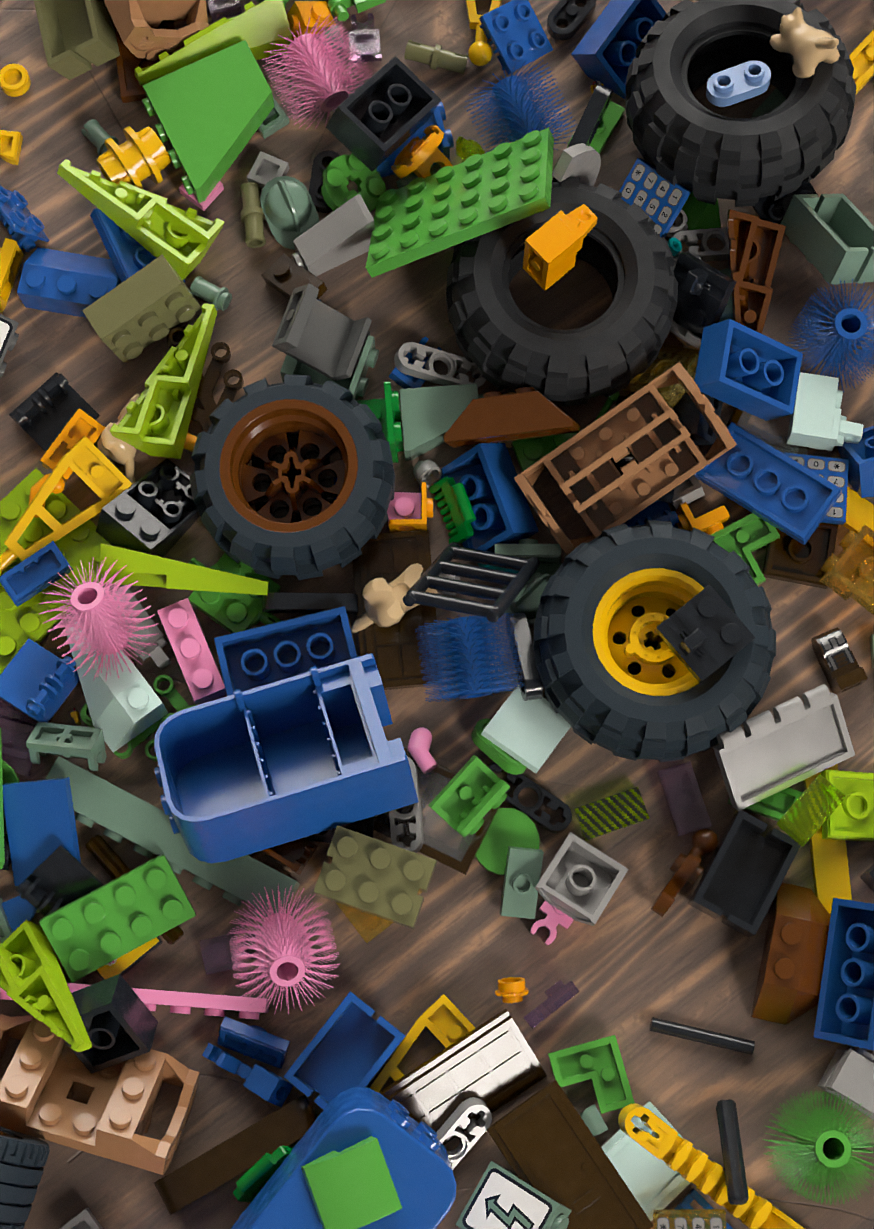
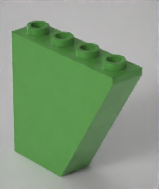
[142,40,274,203]

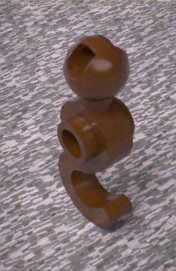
[651,828,718,917]

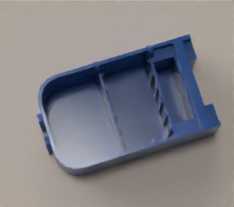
[154,653,419,863]
[231,1087,457,1229]

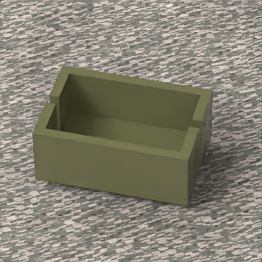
[34,0,120,80]
[82,255,201,363]
[313,825,437,930]

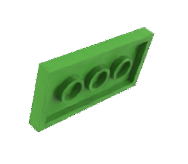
[39,853,196,983]

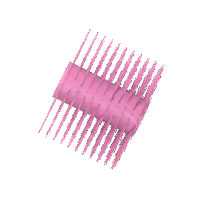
[261,14,372,130]
[39,557,159,681]
[229,885,340,1015]

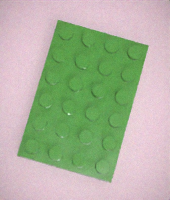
[366,127,554,278]

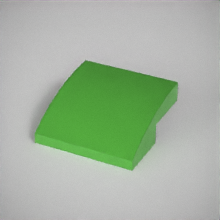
[301,1136,402,1229]

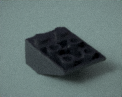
[96,458,200,557]

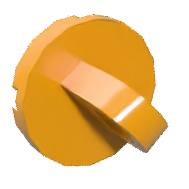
[391,125,452,178]

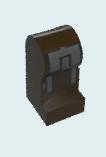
[811,628,868,695]

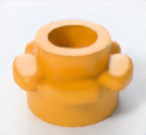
[495,977,529,1003]

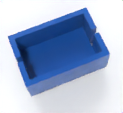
[283,991,406,1110]

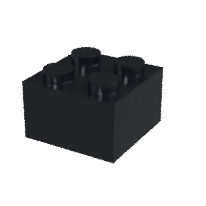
[63,974,158,1074]

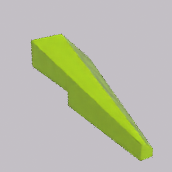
[57,159,225,280]
[99,543,268,595]
[0,920,92,1052]

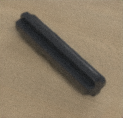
[716,1099,749,1205]

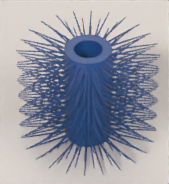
[464,59,577,153]
[786,278,874,392]
[415,613,525,702]

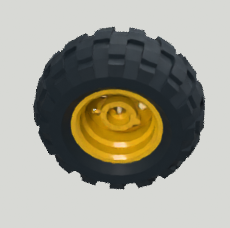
[533,520,776,762]

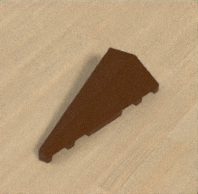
[727,209,786,334]

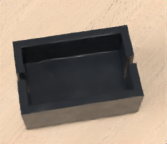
[688,810,802,937]

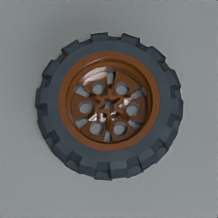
[189,374,395,580]

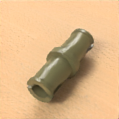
[404,40,468,75]
[240,182,266,248]

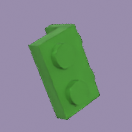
[428,755,510,837]

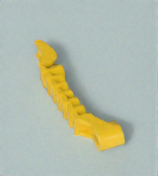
[618,1104,804,1229]

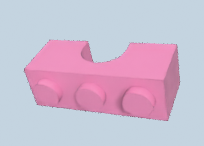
[157,598,227,705]

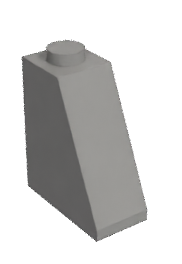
[292,194,375,276]

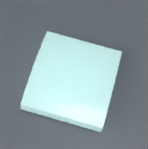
[481,685,571,773]

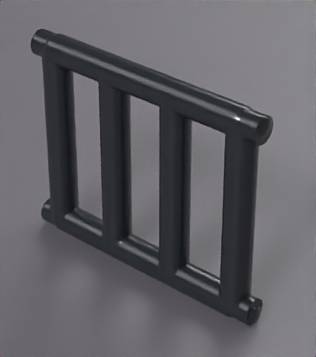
[403,542,540,623]

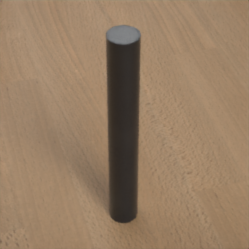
[650,1017,755,1055]

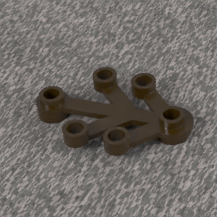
[167,327,244,433]

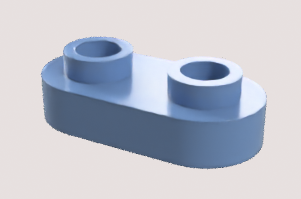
[706,61,771,107]

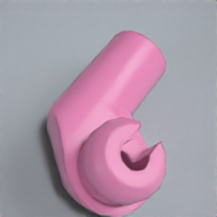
[407,727,438,774]

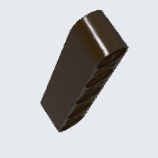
[154,1094,318,1215]

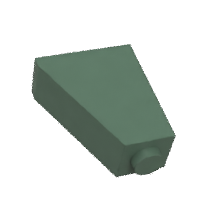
[400,383,484,461]

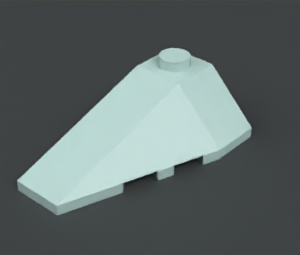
[66,622,168,753]

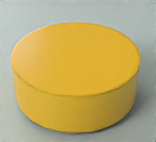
[0,64,31,97]

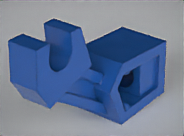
[202,1043,294,1107]

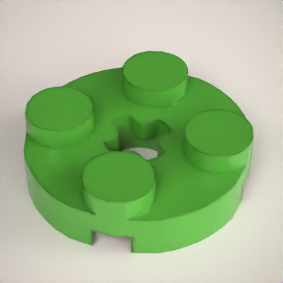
[321,153,386,213]

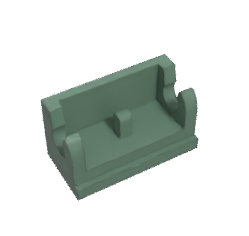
[26,722,107,771]

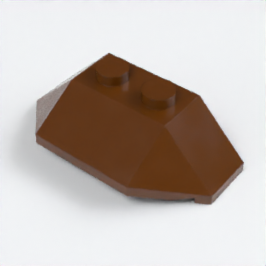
[444,387,580,448]
[751,882,831,1025]

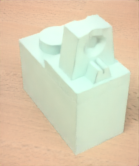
[786,372,864,451]

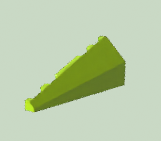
[135,0,292,85]
[110,303,217,459]

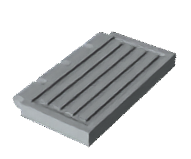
[713,684,855,811]

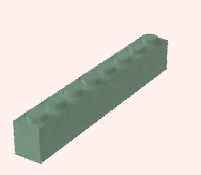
[46,756,300,919]

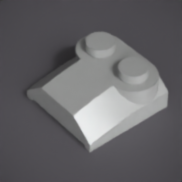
[535,832,629,926]

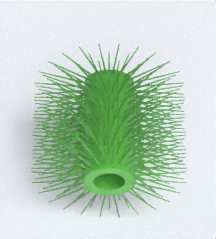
[762,1091,874,1205]

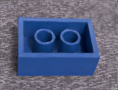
[694,319,803,421]

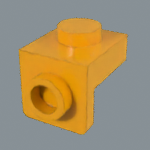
[287,1,336,41]
[676,502,730,535]

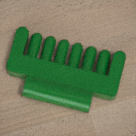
[429,477,476,544]
[233,1145,293,1203]

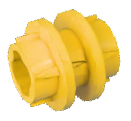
[96,126,171,189]

